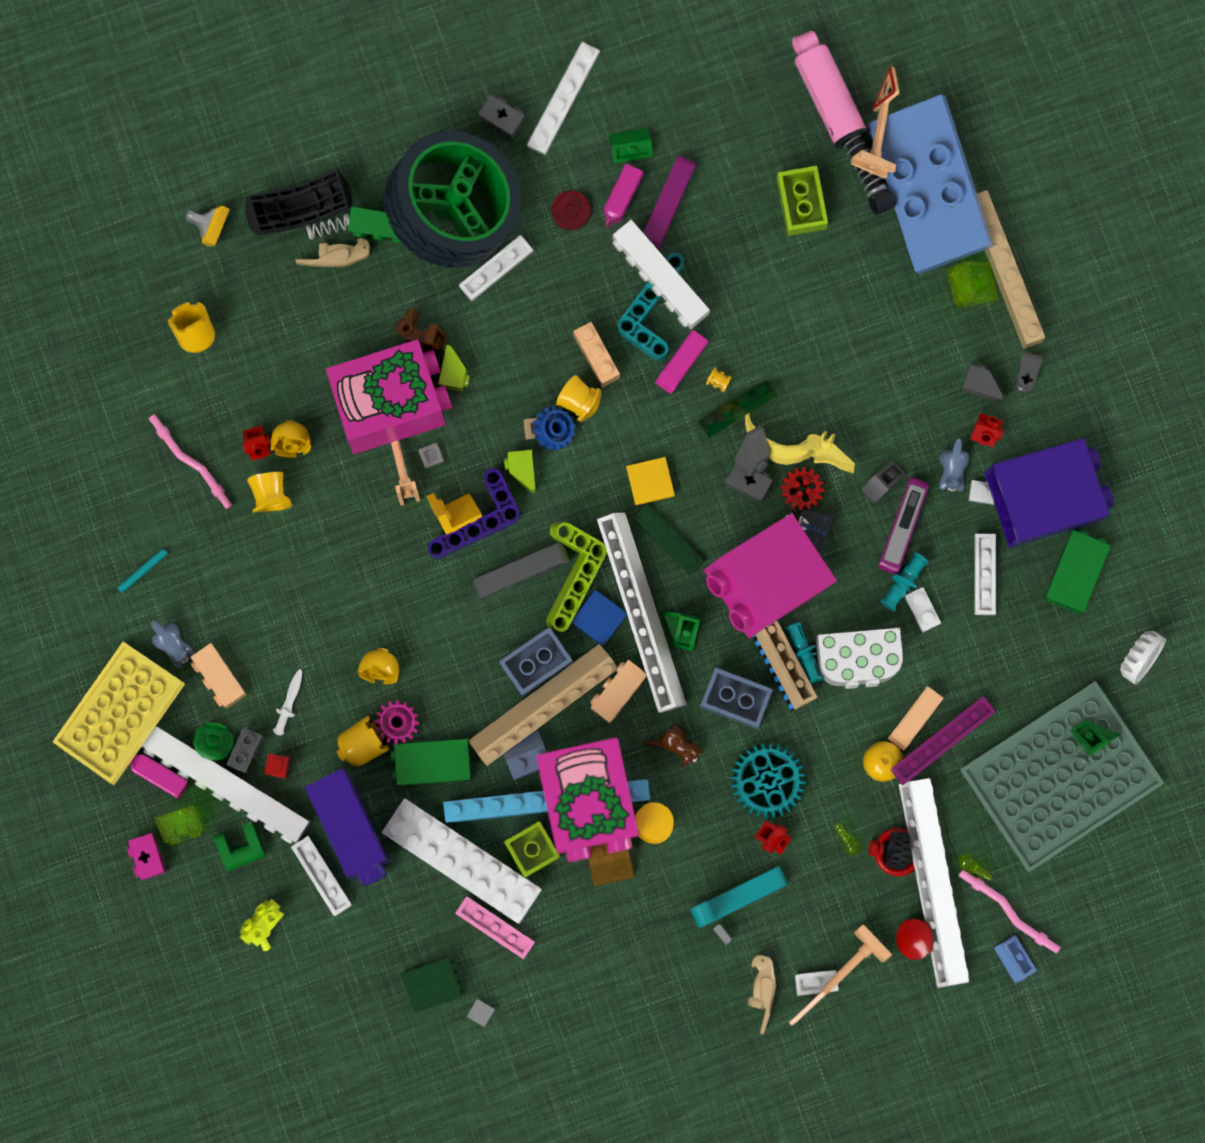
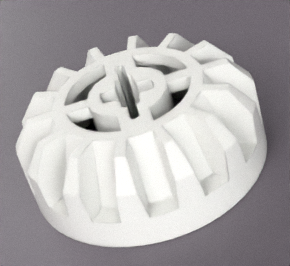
[1120,631,1166,685]

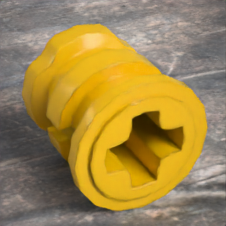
[706,367,732,392]

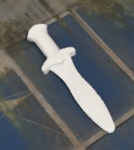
[273,669,302,736]

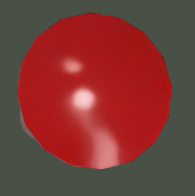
[896,919,933,960]

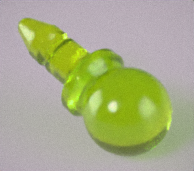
[835,822,860,856]
[958,854,993,880]

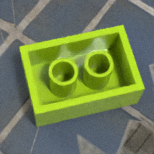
[776,166,828,236]

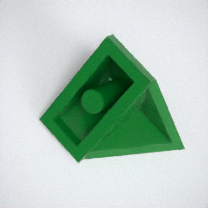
[661,612,701,651]
[1070,719,1121,756]

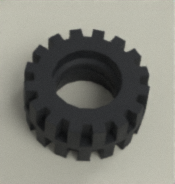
[886,831,911,870]

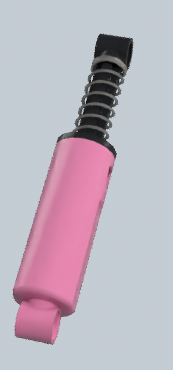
[792,31,896,215]

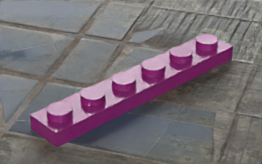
[890,696,996,786]

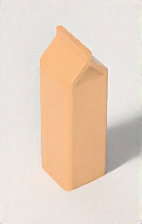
[888,686,944,751]

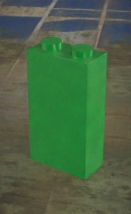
[1044,529,1111,615]
[391,739,471,787]

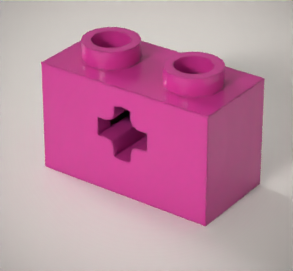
[127,833,167,881]

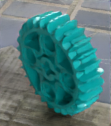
[730,743,806,818]

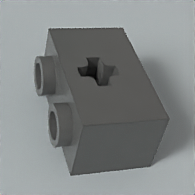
[478,95,525,140]
[725,462,773,504]
[227,727,265,774]

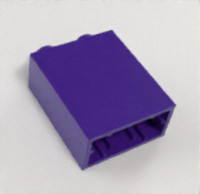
[984,438,1113,549]
[305,769,391,886]

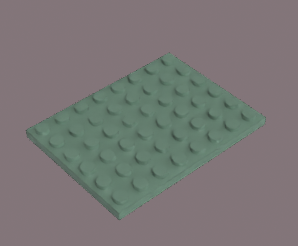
[960,681,1164,873]

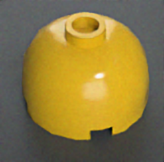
[271,420,311,458]
[358,648,399,684]
[863,741,903,782]

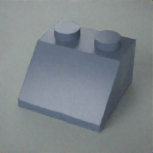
[503,729,547,781]

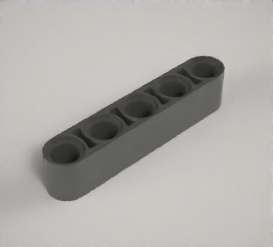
[472,542,571,600]

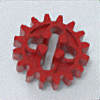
[780,467,824,512]

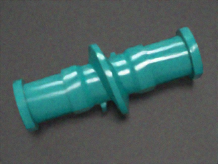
[880,552,929,612]
[785,622,824,685]

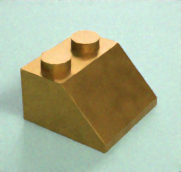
[588,843,634,886]

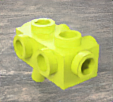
[240,899,284,951]

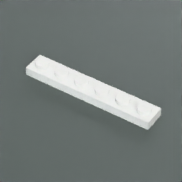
[527,42,600,155]

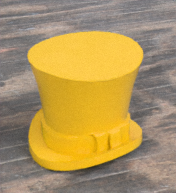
[556,375,602,422]
[247,472,292,513]
[635,802,674,844]

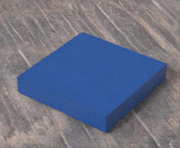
[571,590,627,647]

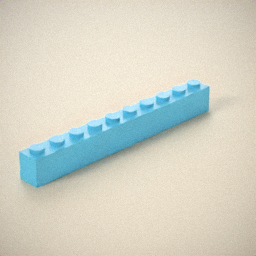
[443,779,650,824]

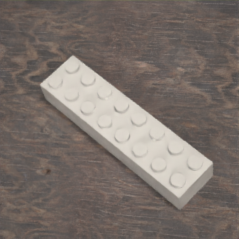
[382,798,542,924]

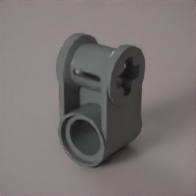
[1016,351,1043,392]

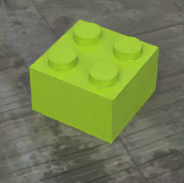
[504,821,560,878]

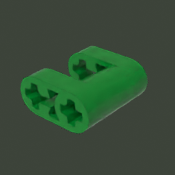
[213,820,266,872]

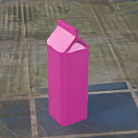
[603,164,643,229]
[655,330,709,394]
[130,754,190,800]

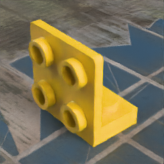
[426,493,482,535]

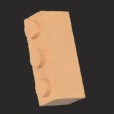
[573,322,620,388]
[191,643,247,709]
[590,660,647,724]

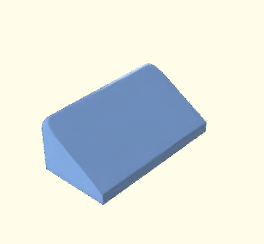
[994,935,1037,983]

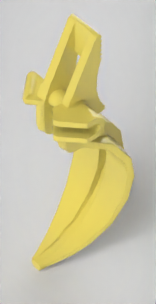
[745,413,855,473]

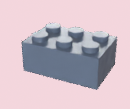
[499,627,573,697]
[700,667,773,729]

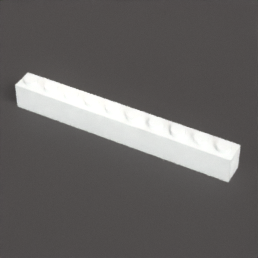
[597,513,687,713]
[142,726,311,844]
[899,779,969,987]

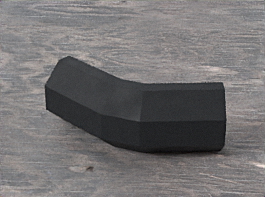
[245,170,353,236]

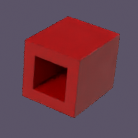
[264,754,291,779]

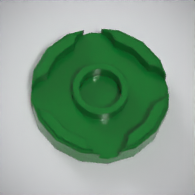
[193,722,234,760]

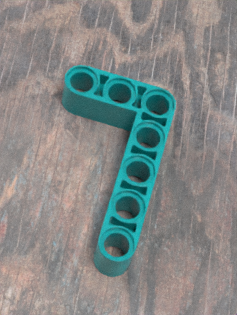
[618,253,683,361]
[689,866,789,929]

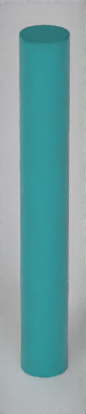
[117,548,168,593]

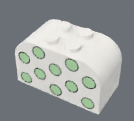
[815,628,903,689]

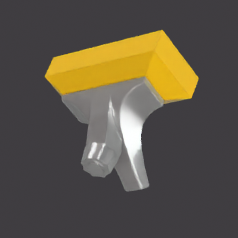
[185,206,230,247]

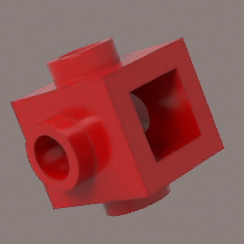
[971,413,1004,447]
[242,425,271,461]
[754,820,792,855]

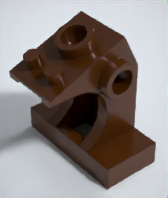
[395,307,447,354]

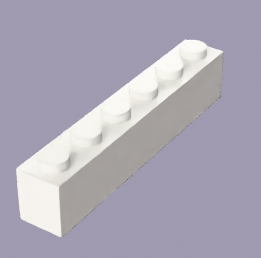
[612,220,710,329]

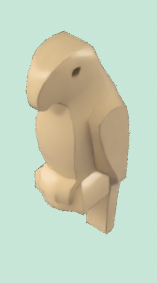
[296,239,370,267]
[748,955,776,1034]

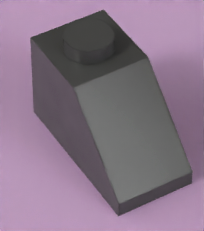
[961,364,1003,403]
[734,426,770,476]
[861,460,907,503]

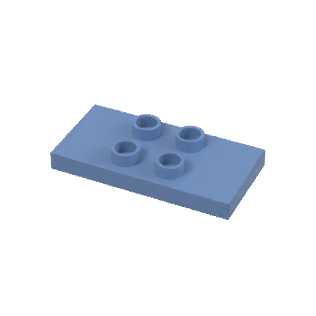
[868,94,994,274]

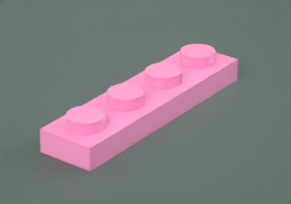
[455,896,535,959]

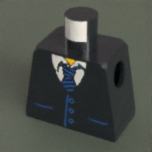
[787,509,834,553]

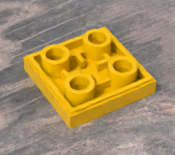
[626,457,675,506]

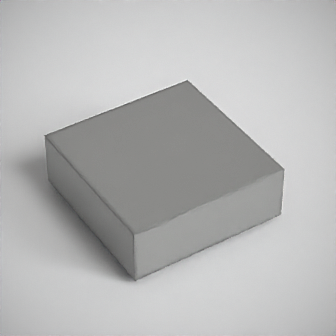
[418,443,444,469]
[713,924,732,945]
[467,999,495,1027]

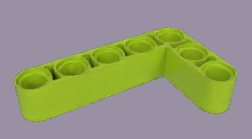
[546,522,607,632]

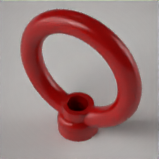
[868,827,915,877]

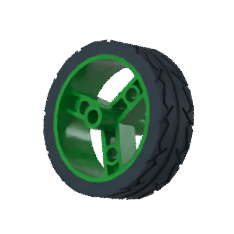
[384,130,522,268]

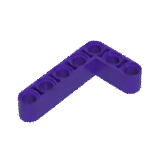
[428,468,520,560]

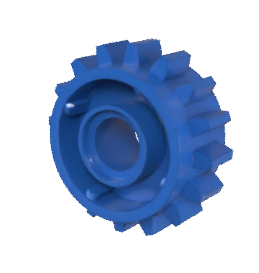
[532,406,576,451]

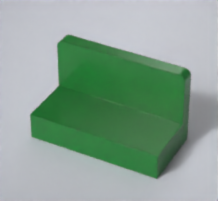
[609,128,653,163]

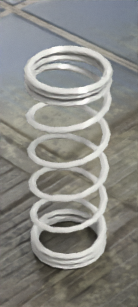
[306,213,350,240]

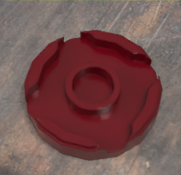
[551,191,591,231]

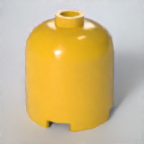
[168,302,215,353]
[337,716,389,766]

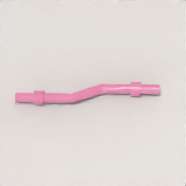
[149,414,233,510]
[959,869,1060,954]

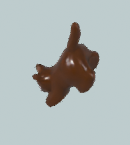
[643,725,703,767]

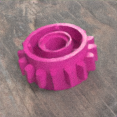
[374,700,419,745]

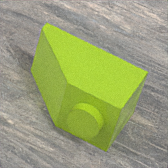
[438,345,470,392]
[504,450,536,493]

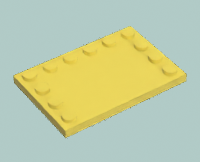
[53,642,185,785]

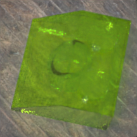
[947,262,999,308]
[154,805,206,846]

